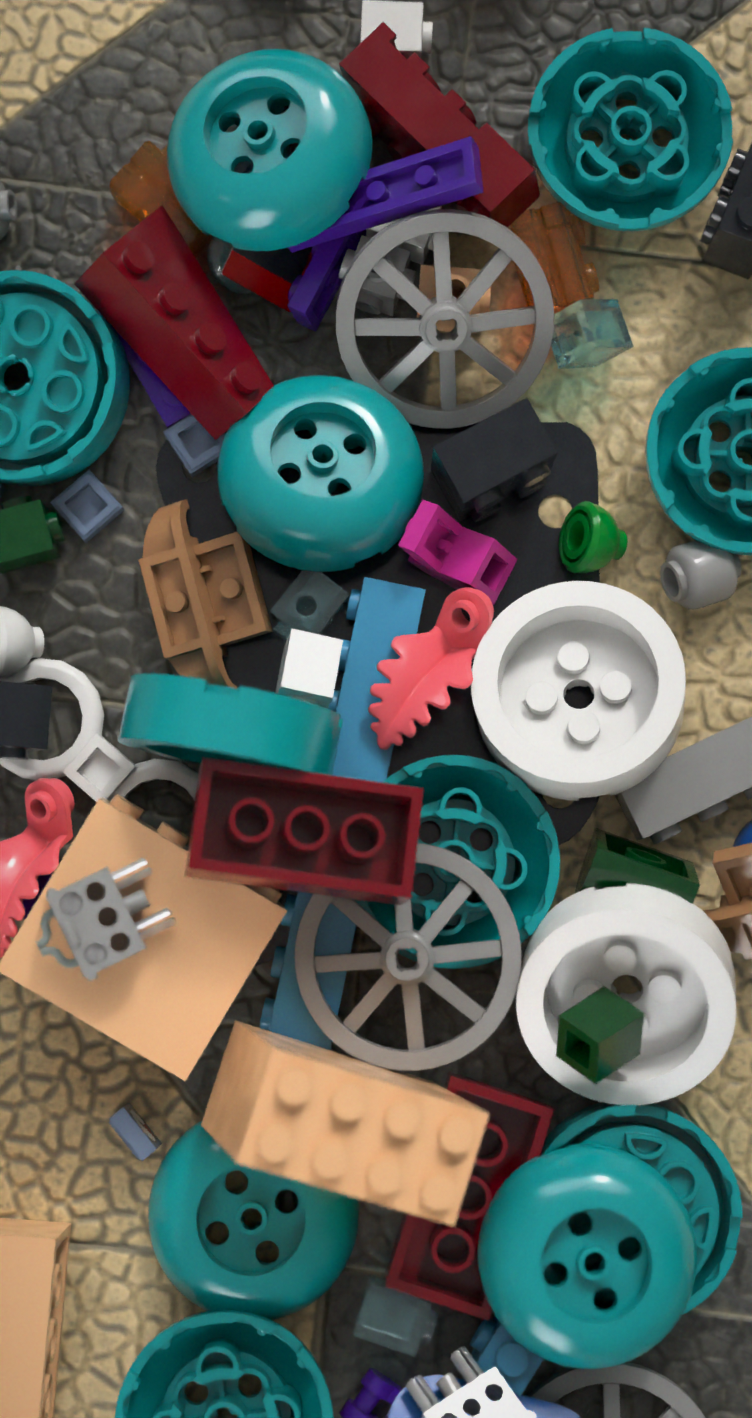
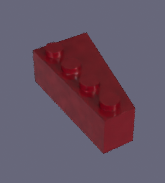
[339,22,540,228]
[74,205,274,440]

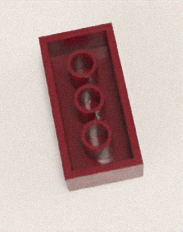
[184,757,424,905]
[384,1072,554,1321]

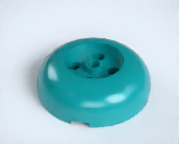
[528,28,733,232]
[167,49,372,251]
[645,347,752,555]
[217,375,424,571]
[354,755,560,969]
[148,1121,359,1320]
[478,1144,697,1369]
[115,1309,333,1418]

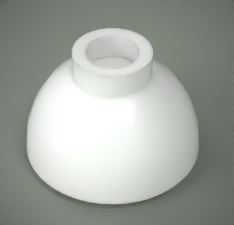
[0,606,44,678]

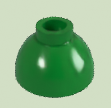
[559,501,628,573]

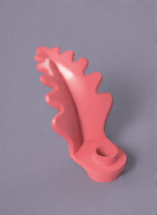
[368,587,494,750]
[0,778,75,958]

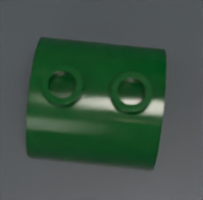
[575,828,700,905]

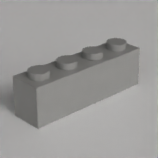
[615,717,752,845]

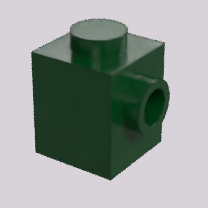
[0,496,65,574]
[556,986,645,1084]

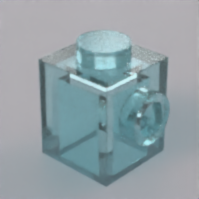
[551,299,634,369]
[270,570,350,641]
[353,1274,438,1356]

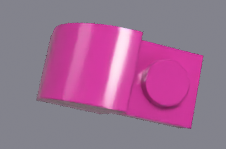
[398,500,518,605]

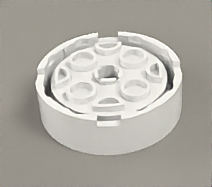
[471,581,686,801]
[516,884,736,1105]

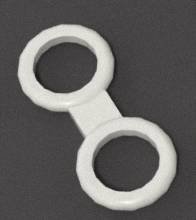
[0,658,199,802]

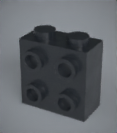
[699,142,752,280]

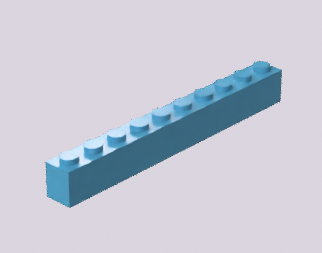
[259,577,426,1050]

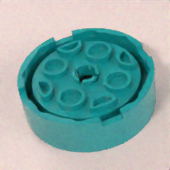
[0,270,130,486]
[118,673,343,775]
[540,1102,743,1315]

